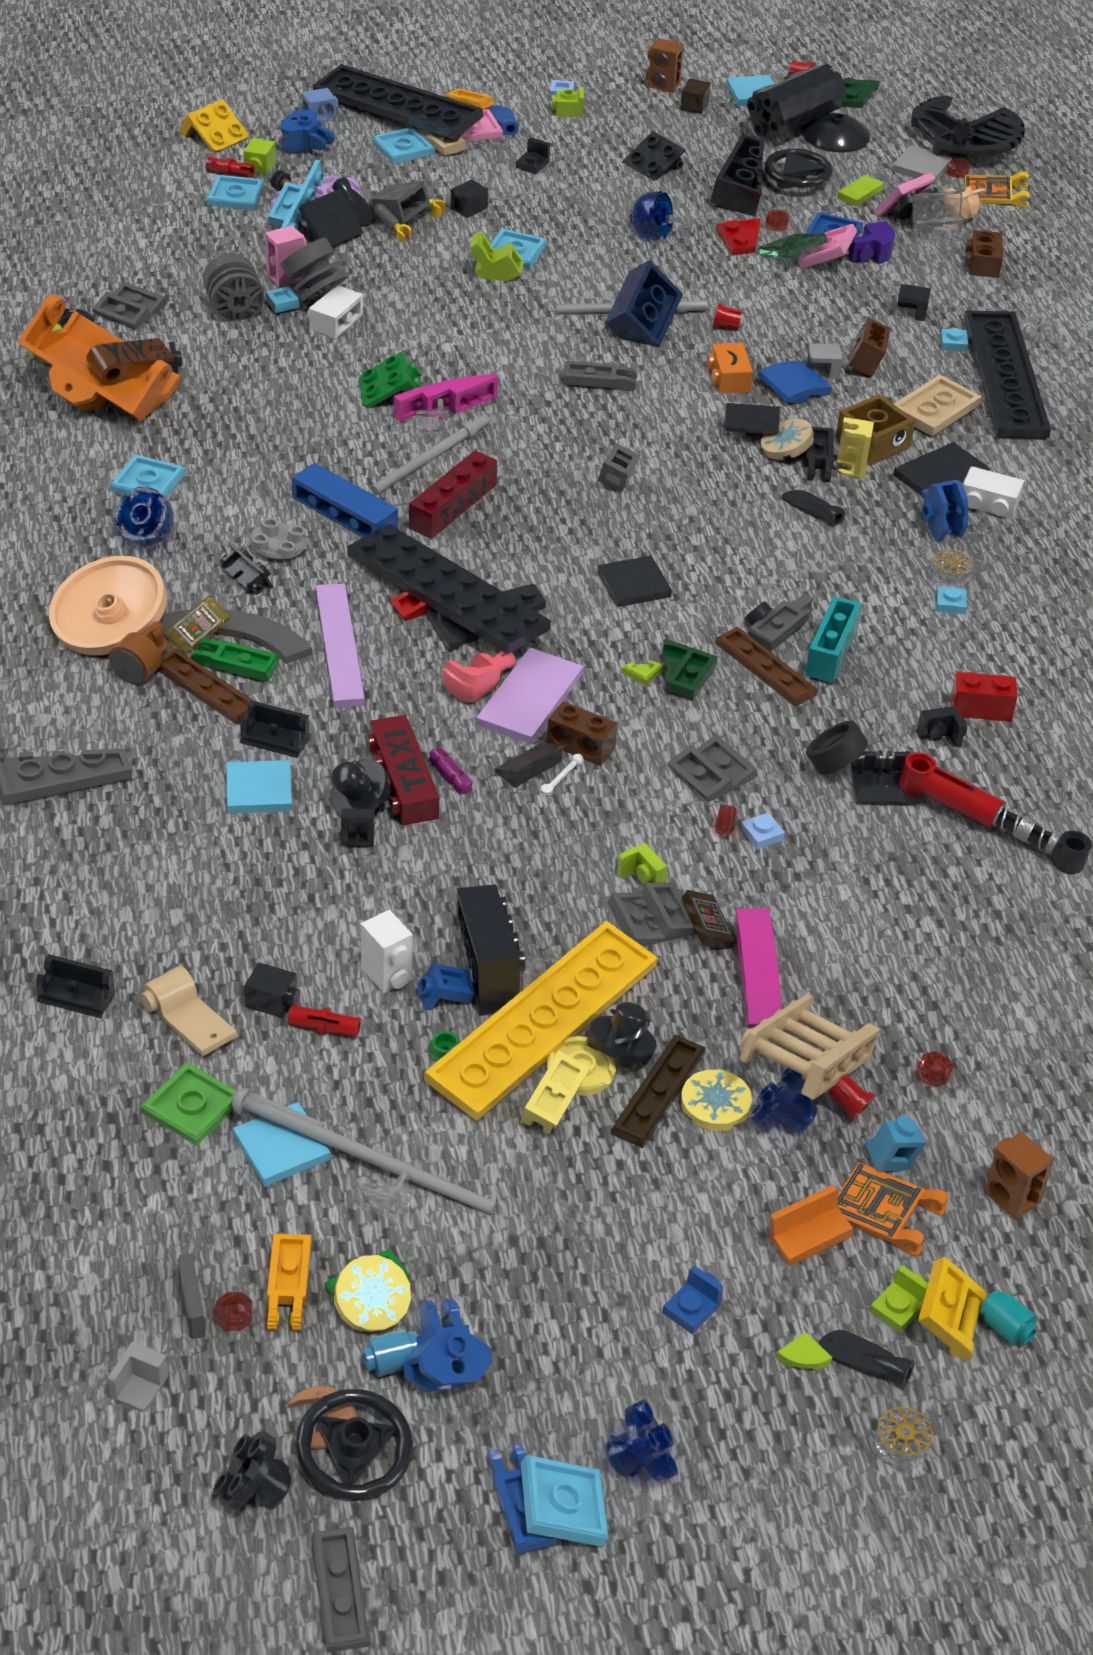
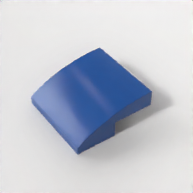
[758,361,833,403]

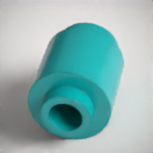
[980,1289,1039,1346]

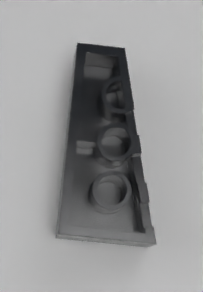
[710,133,764,216]

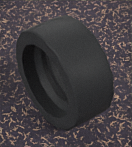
[806,721,868,774]

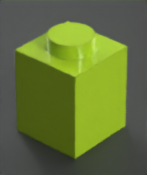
[243,138,276,175]

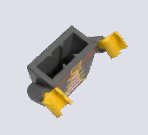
[369,181,446,243]

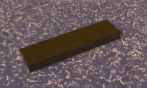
[611,1034,706,1148]

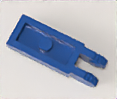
[488,1444,557,1554]

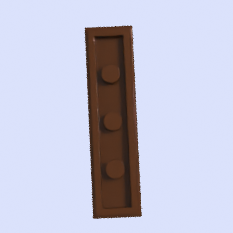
[715,627,818,707]
[157,648,254,725]

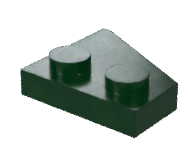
[840,77,880,108]
[662,639,718,700]

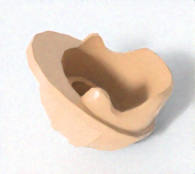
[941,187,986,222]

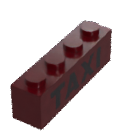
[409,450,497,539]
[365,715,439,826]

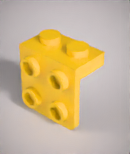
[179,99,248,152]

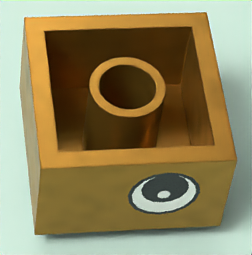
[835,394,915,464]

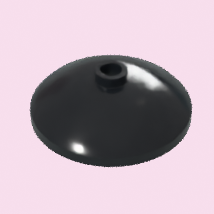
[802,113,870,153]

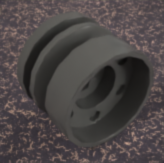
[281,237,349,303]
[202,253,265,322]

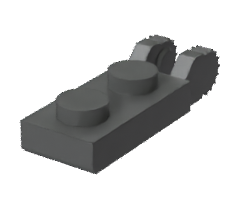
[563,361,637,391]

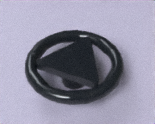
[764,148,833,188]
[295,1389,413,1501]

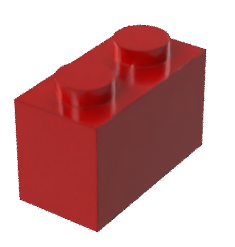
[950,671,1018,722]

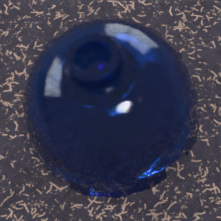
[630,191,673,240]
[114,486,174,546]

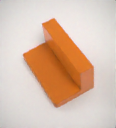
[770,1185,853,1266]

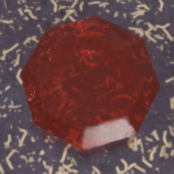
[947,159,970,179]
[766,210,790,231]
[715,804,738,836]
[917,1051,954,1087]
[215,1292,253,1331]

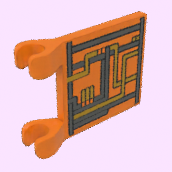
[837,1162,948,1257]

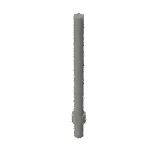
[555,298,707,314]
[370,414,490,495]

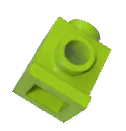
[551,87,584,118]

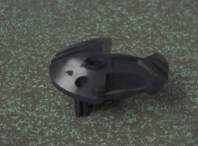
[911,95,1025,157]

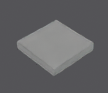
[892,145,953,184]

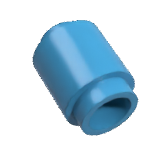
[362,1329,418,1377]

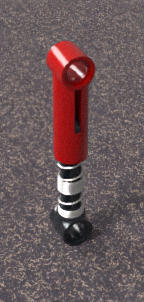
[899,752,1092,874]

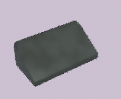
[495,742,563,788]

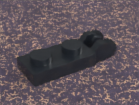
[805,427,834,482]

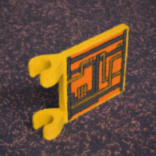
[965,172,1030,208]

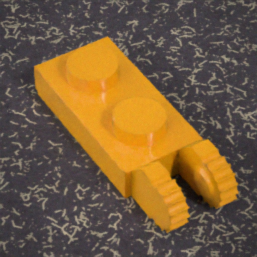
[267,1234,312,1331]

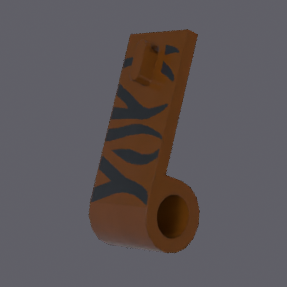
[86,338,174,385]

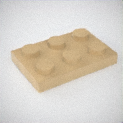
[894,374,982,436]

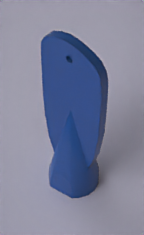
[489,106,519,135]

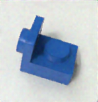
[417,963,476,1010]
[662,1266,723,1334]

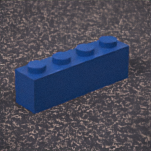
[292,463,398,538]

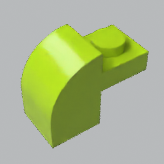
[470,231,524,281]

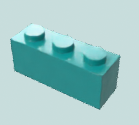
[805,596,862,683]

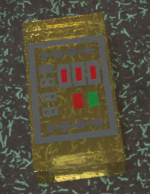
[165,595,230,655]

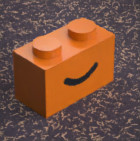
[707,343,753,393]

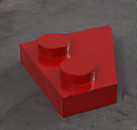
[716,218,761,255]

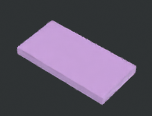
[476,648,584,744]

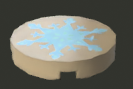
[761,419,814,460]

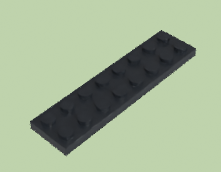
[312,64,484,139]
[964,310,1051,438]
[347,524,551,654]

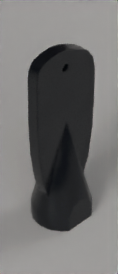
[332,177,377,227]
[782,490,845,527]
[818,1330,915,1388]

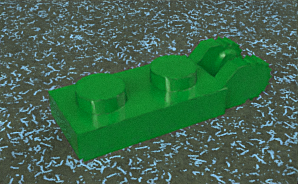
[190,638,279,682]

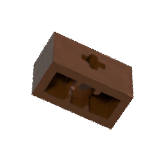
[848,317,891,377]

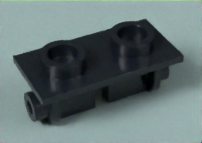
[220,542,273,594]

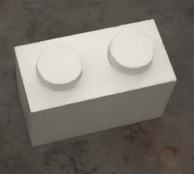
[308,285,363,338]
[963,466,1024,519]
[361,909,413,993]

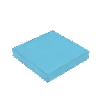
[726,75,774,106]
[372,127,435,164]
[207,175,264,210]
[491,229,547,269]
[110,454,186,504]
[226,760,292,813]
[233,1102,331,1187]
[521,1455,609,1547]

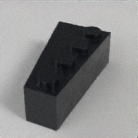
[457,884,526,1016]

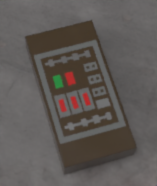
[682,890,735,949]

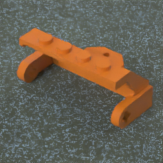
[18,294,183,422]

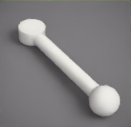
[541,754,584,795]

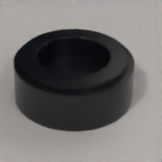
[744,601,772,627]

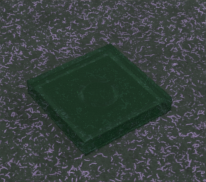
[759,233,828,257]

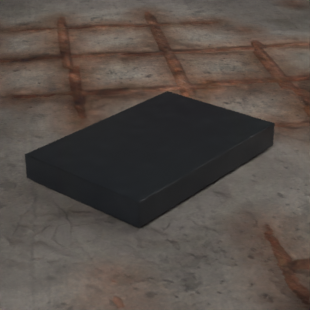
[893,442,991,495]

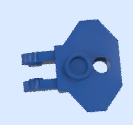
[281,110,335,153]
[921,480,968,541]
[403,1298,493,1392]

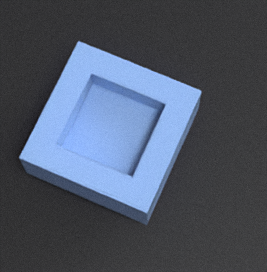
[550,80,574,99]
[740,812,785,849]

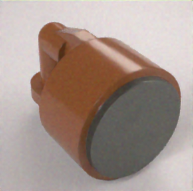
[109,622,168,685]

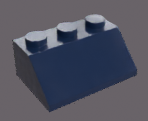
[605,260,683,347]

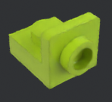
[617,843,668,884]
[869,1265,928,1333]

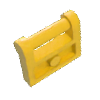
[918,1257,987,1360]

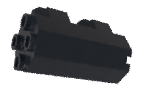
[747,63,846,139]

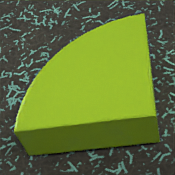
[622,661,664,686]
[776,1332,832,1370]

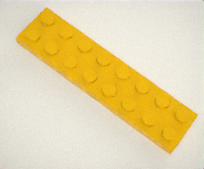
[424,921,658,1121]

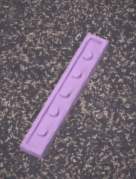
[316,583,365,708]

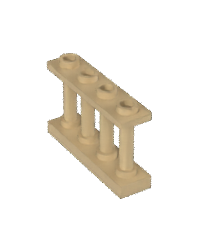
[740,994,881,1100]

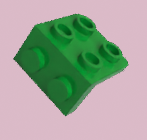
[359,351,424,408]

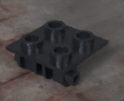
[622,131,686,181]
[850,750,920,804]

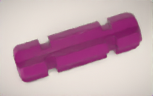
[429,747,473,795]

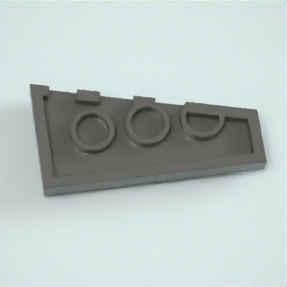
[0,749,132,805]

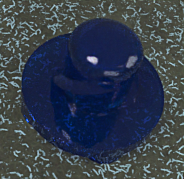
[749,1068,817,1133]
[605,1399,678,1482]

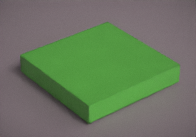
[140,1062,236,1146]

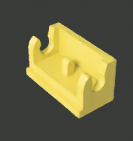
[837,417,874,480]
[520,1051,590,1134]

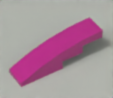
[394,374,498,422]
[735,908,782,1027]

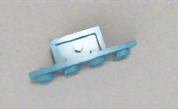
[268,160,324,230]

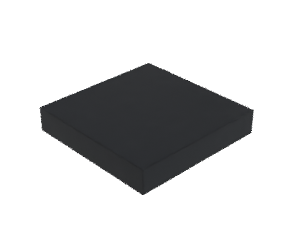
[298,189,364,247]
[597,555,672,607]

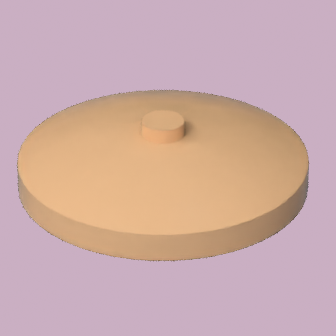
[49,556,167,655]

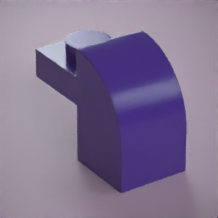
[848,221,895,264]

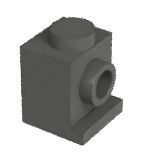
[598,443,640,492]

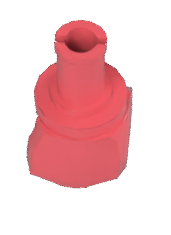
[442,651,515,703]

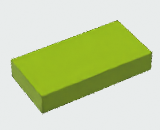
[837,175,884,207]

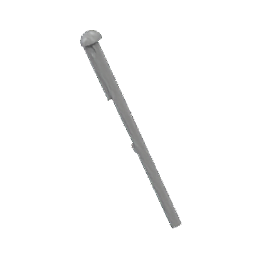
[232,1088,497,1215]

